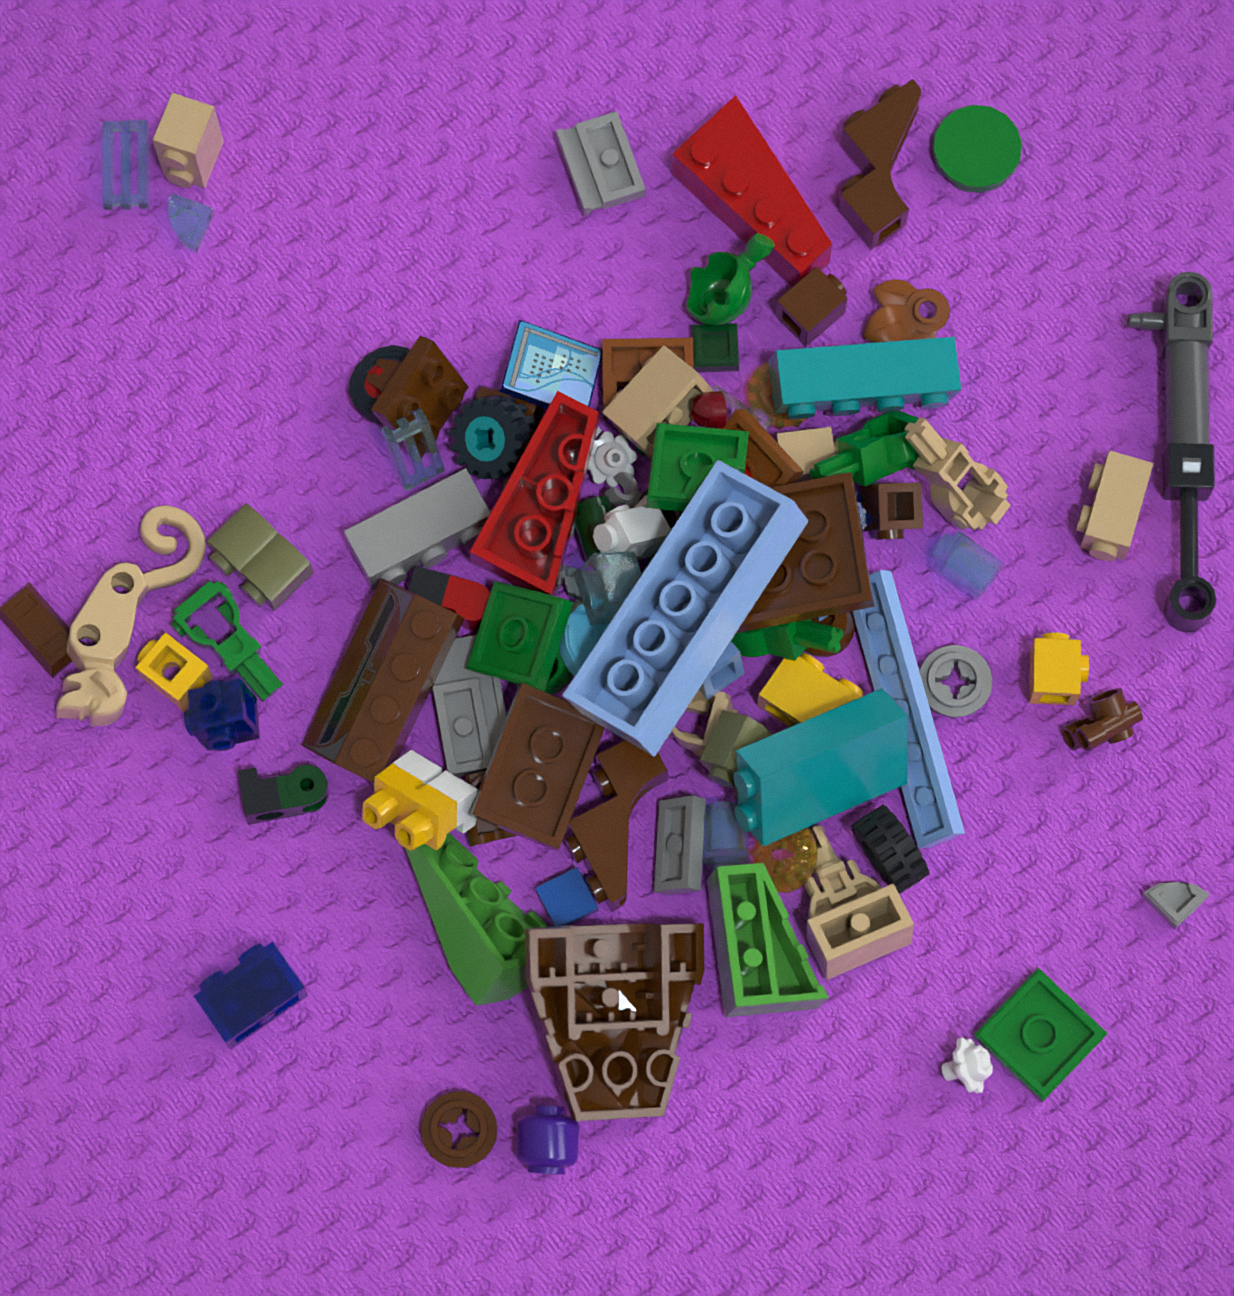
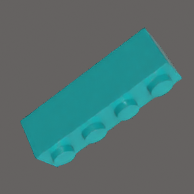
[768,337,961,419]

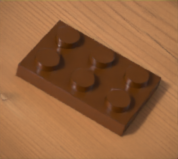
[469,683,605,851]

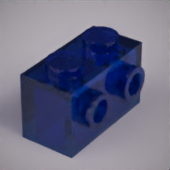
[194,941,309,1050]

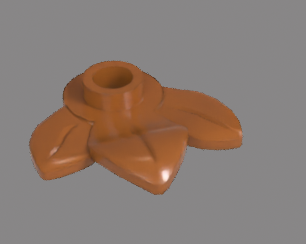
[864,279,950,343]

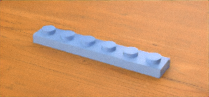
[852,570,965,849]

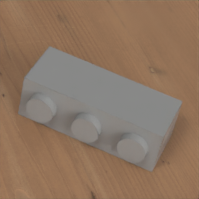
[344,468,491,591]

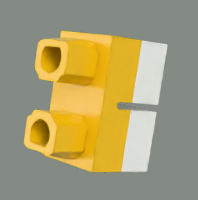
[362,750,477,851]

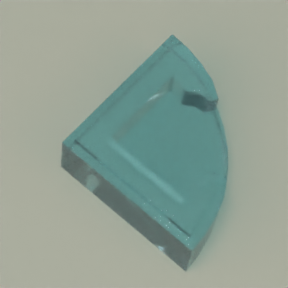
[168,193,214,252]

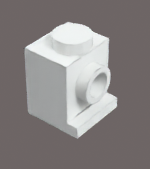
[592,496,671,567]

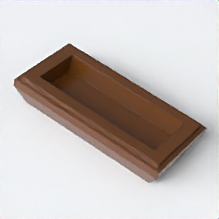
[0,582,84,678]

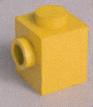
[1029,632,1089,705]

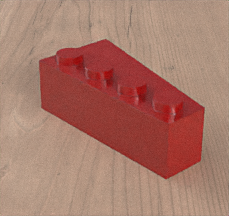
[672,95,832,287]
[470,390,599,596]

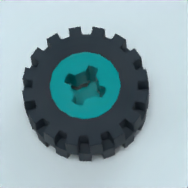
[450,395,536,479]

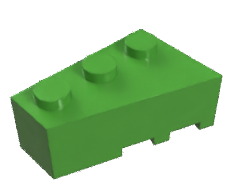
[707,863,829,1018]

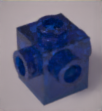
[184,678,260,751]

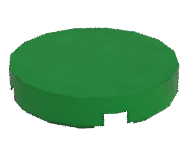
[932,105,1022,193]

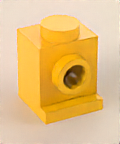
[135,632,213,712]

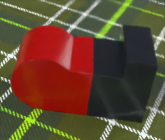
[408,566,490,630]

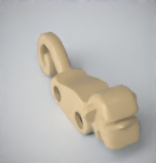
[55,505,206,727]

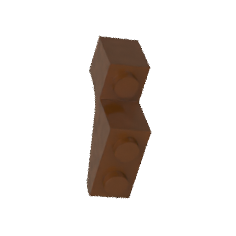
[838,79,921,250]
[564,740,668,912]

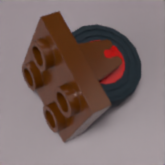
[349,335,469,460]

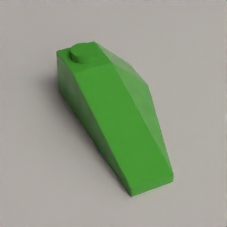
[405,833,548,1006]

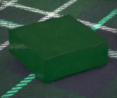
[692,323,739,373]

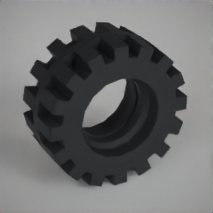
[851,804,930,894]

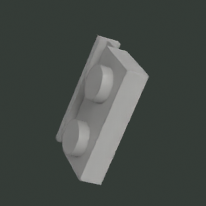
[556,111,646,216]
[433,677,507,777]

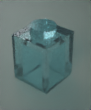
[574,551,642,625]

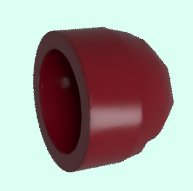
[691,391,727,428]

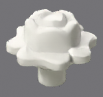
[588,431,637,487]
[942,1037,993,1093]

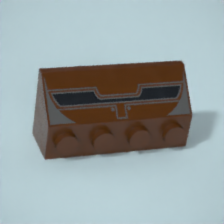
[302,578,465,783]

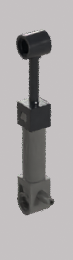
[1127,272,1216,633]

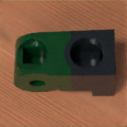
[238,765,329,825]

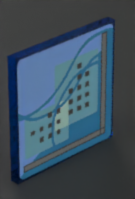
[499,319,603,409]

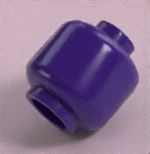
[516,1105,580,1174]

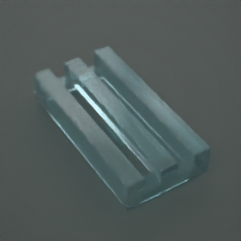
[102,120,149,210]
[380,408,445,491]

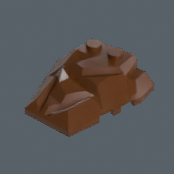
[525,923,705,1121]

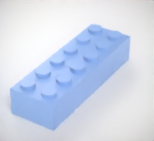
[562,460,809,757]

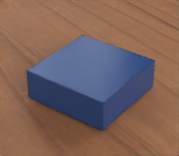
[535,867,598,926]

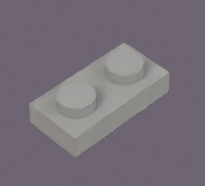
[654,795,706,895]

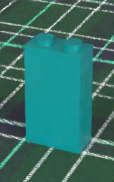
[733,688,908,846]

